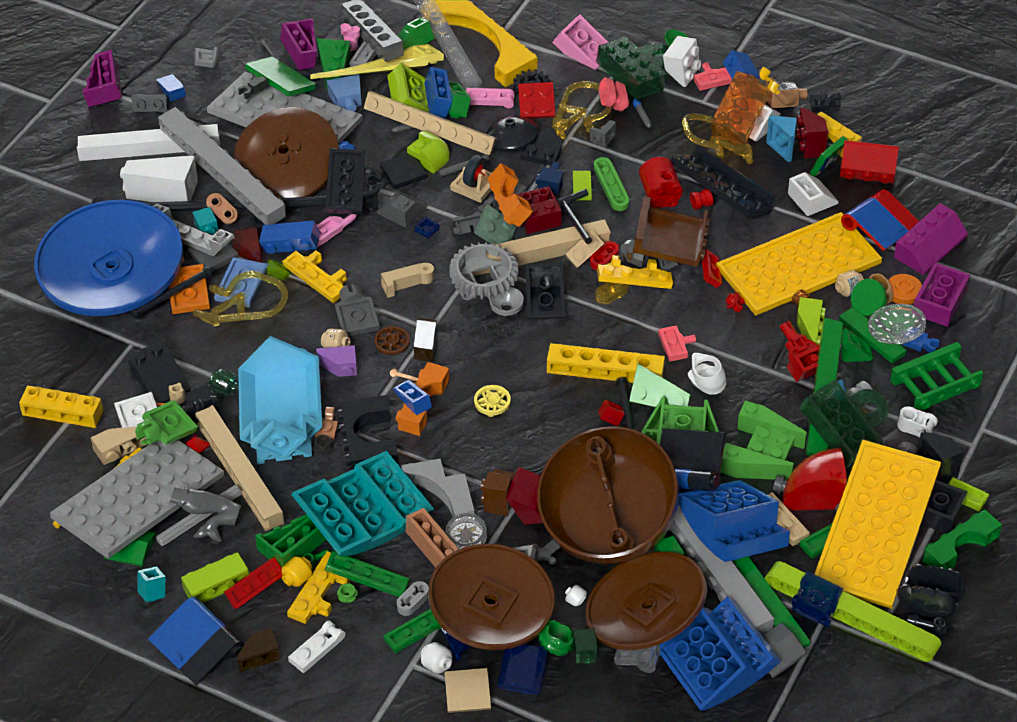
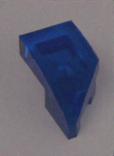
[441,628,469,661]

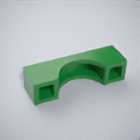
[923,509,1002,570]

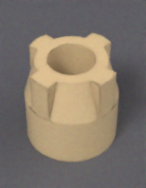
[169,383,186,404]

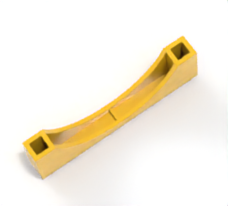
[422,0,538,87]

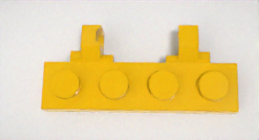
[282,250,347,303]
[597,255,673,289]
[287,551,351,624]

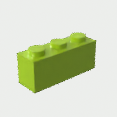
[181,552,249,603]

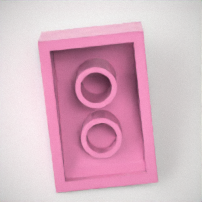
[552,15,616,70]

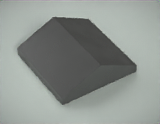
[763,623,807,678]

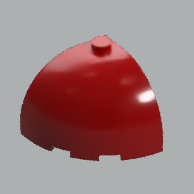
[782,448,847,511]

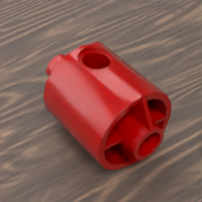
[639,157,683,208]

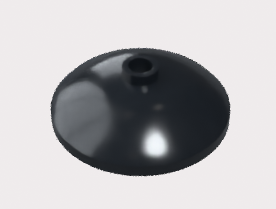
[486,115,538,152]

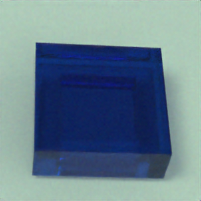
[414,217,440,239]

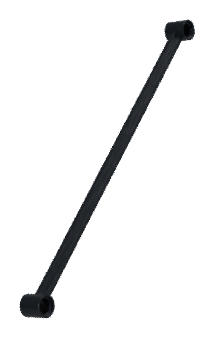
[92,194,378,212]

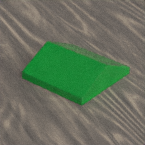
[104,531,156,566]

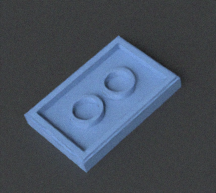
[214,257,268,307]

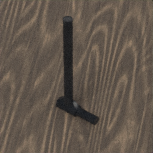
[556,189,592,244]

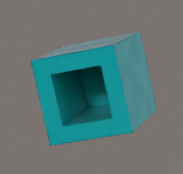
[193,207,218,236]
[137,566,165,602]

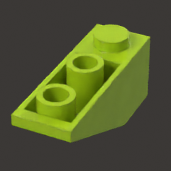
[797,297,825,345]

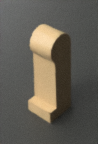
[381,263,434,298]

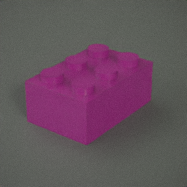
[912,263,970,327]

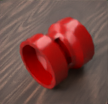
[690,189,713,210]

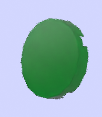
[851,279,887,316]

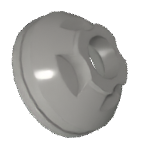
[489,287,524,316]

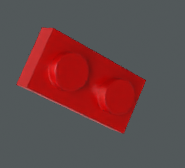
[702,249,722,288]

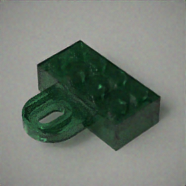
[596,37,669,99]
[799,380,889,469]

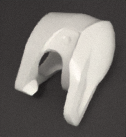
[688,353,726,395]

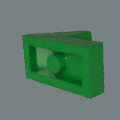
[841,328,873,362]

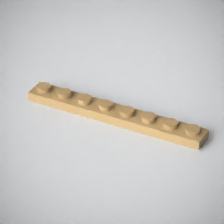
[364,91,496,155]

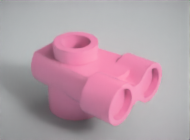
[340,23,360,52]

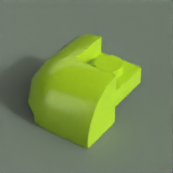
[407,130,450,173]

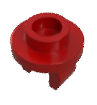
[725,292,745,312]

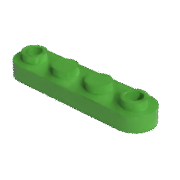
[594,157,629,211]

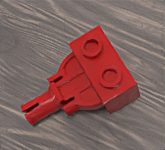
[779,321,819,383]

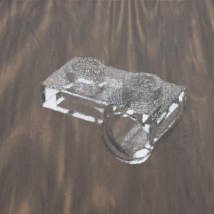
[614,645,661,673]

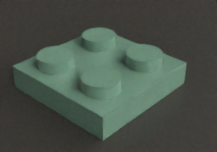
[474,204,516,244]

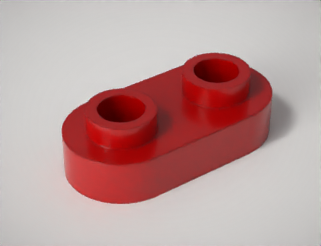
[590,241,619,270]

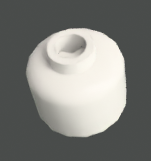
[421,642,452,674]

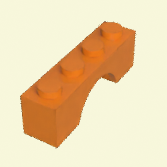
[487,163,533,227]
[396,362,450,436]

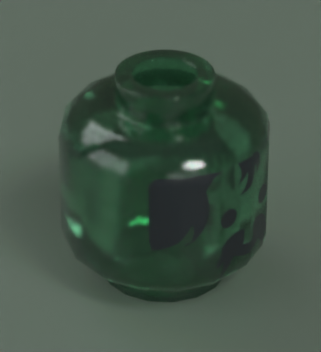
[208,368,239,397]

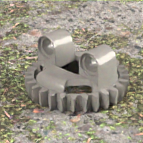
[450,242,518,300]

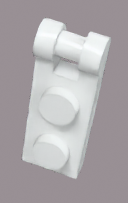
[288,620,345,673]

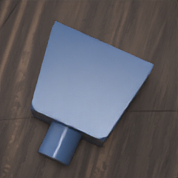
[327,75,361,111]

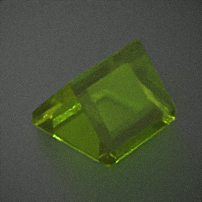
[267,259,290,283]

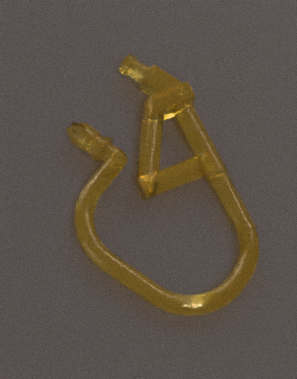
[552,81,612,140]
[682,113,753,164]
[193,271,288,326]

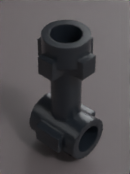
[907,613,948,637]

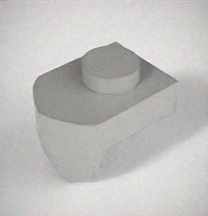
[194,47,219,68]

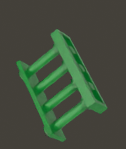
[890,342,983,410]

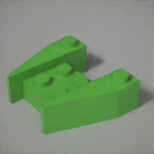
[642,397,719,445]
[720,400,807,480]

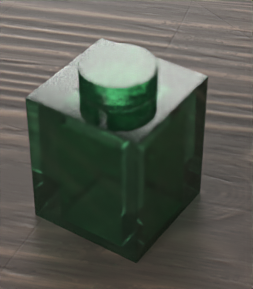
[573,629,597,664]

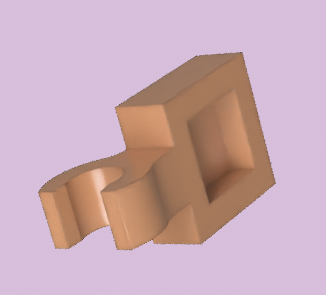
[315,407,338,442]

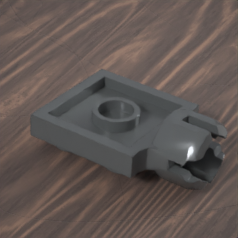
[334,284,380,336]

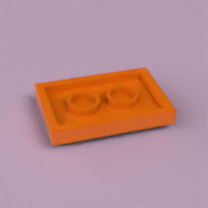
[169,264,210,314]

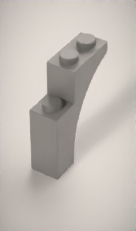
[401,459,475,523]

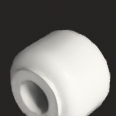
[565,585,587,606]

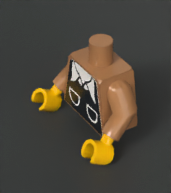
[759,67,807,108]

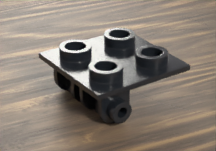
[178,385,222,423]

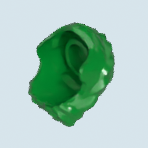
[539,619,574,656]

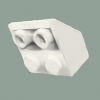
[663,36,701,87]
[788,172,838,216]

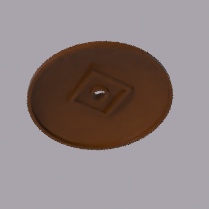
[234,107,339,198]
[428,544,554,650]
[586,552,707,650]

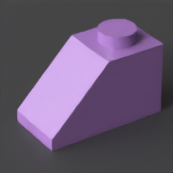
[316,345,357,377]

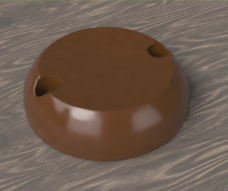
[537,426,679,564]

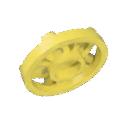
[474,385,511,417]

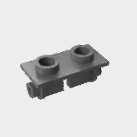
[131,94,168,112]
[451,212,482,236]

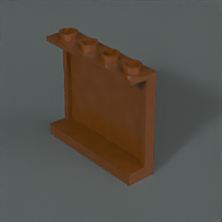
[633,196,710,267]

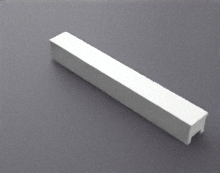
[77,124,220,161]

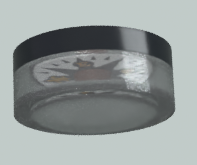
[446,514,487,549]

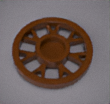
[374,326,410,355]

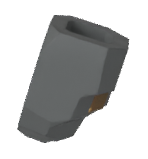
[620,240,649,267]

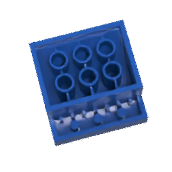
[679,480,790,562]
[656,597,781,711]

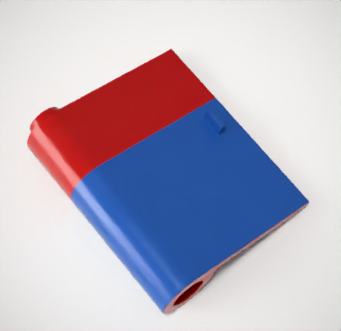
[841,189,919,251]

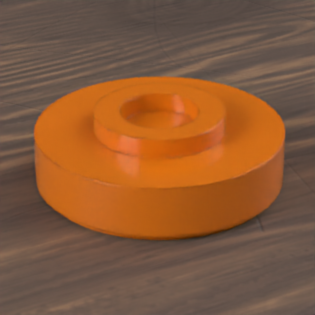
[888,274,922,305]

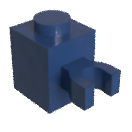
[535,162,563,196]

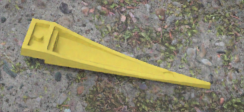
[310,44,444,79]

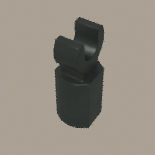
[238,76,268,99]

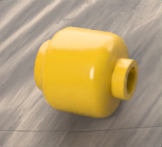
[282,557,312,587]

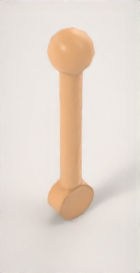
[390,369,419,382]

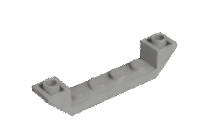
[153,203,234,256]

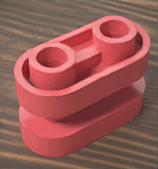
[599,77,629,112]

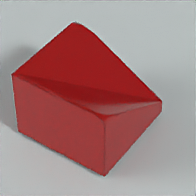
[598,400,625,426]

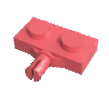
[693,62,732,91]
[658,325,696,362]

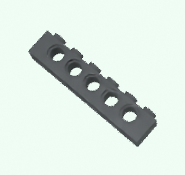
[341,0,404,62]

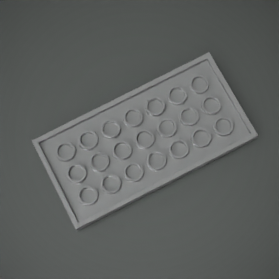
[207,72,363,144]
[50,440,224,559]

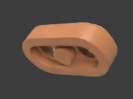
[206,193,238,225]

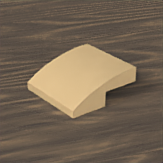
[445,668,491,713]

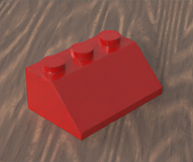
[840,140,899,183]

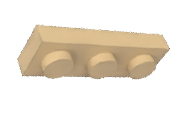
[768,492,809,546]

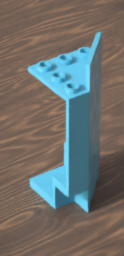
[238,336,322,464]

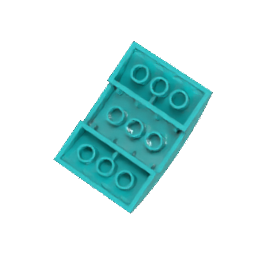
[292,451,434,556]

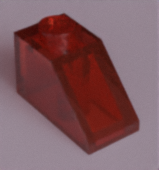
[232,227,262,263]

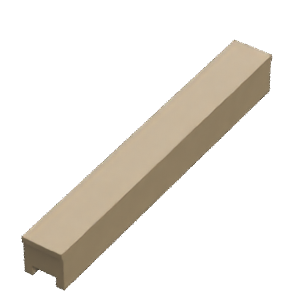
[472,219,610,276]
[195,405,284,531]

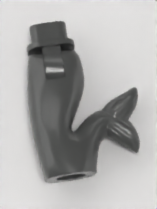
[170,487,241,542]

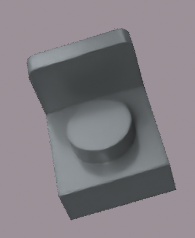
[590,120,616,147]

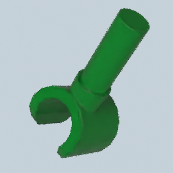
[302,549,329,568]

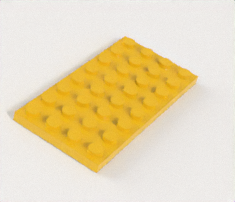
[716,212,882,316]
[814,440,941,609]

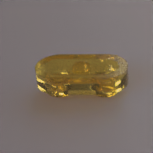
[595,282,629,304]

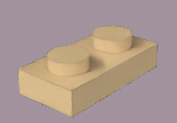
[564,230,604,268]

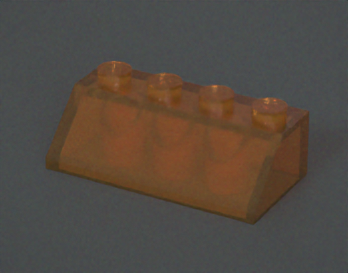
[711,71,771,145]

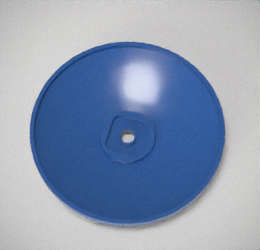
[34,200,183,316]

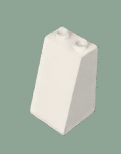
[120,156,198,202]

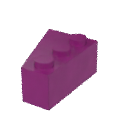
[280,18,317,70]
[82,49,122,107]

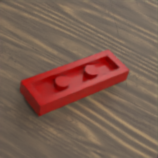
[223,557,283,609]

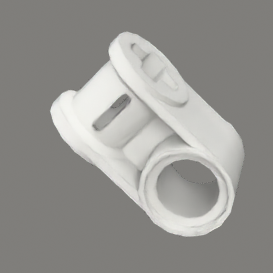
[897,406,938,437]

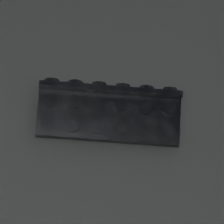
[671,145,777,218]

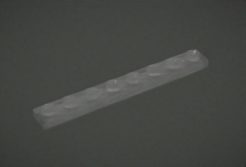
[414,0,482,90]

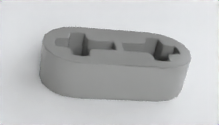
[396,581,429,616]

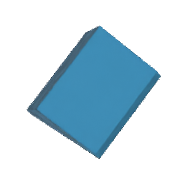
[766,115,797,162]

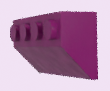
[894,203,968,275]

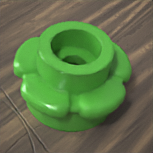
[337,583,358,603]

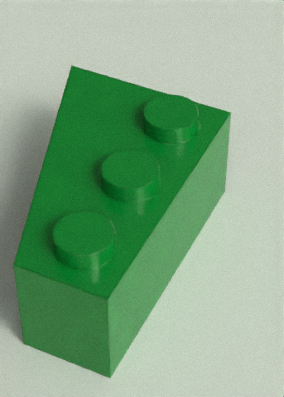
[317,38,351,89]
[255,514,327,568]

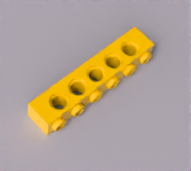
[547,343,665,383]

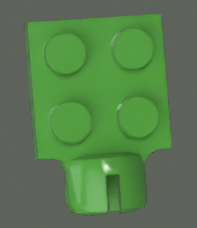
[135,400,198,445]

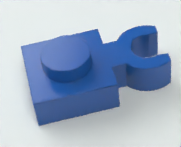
[903,328,940,353]

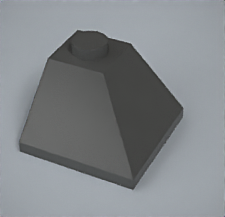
[377,190,428,228]

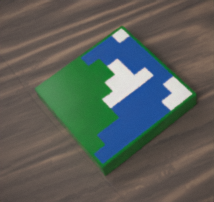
[810,136,848,177]

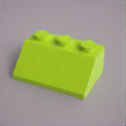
[387,63,429,113]

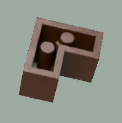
[480,469,516,516]

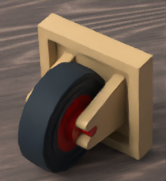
[450,155,492,203]

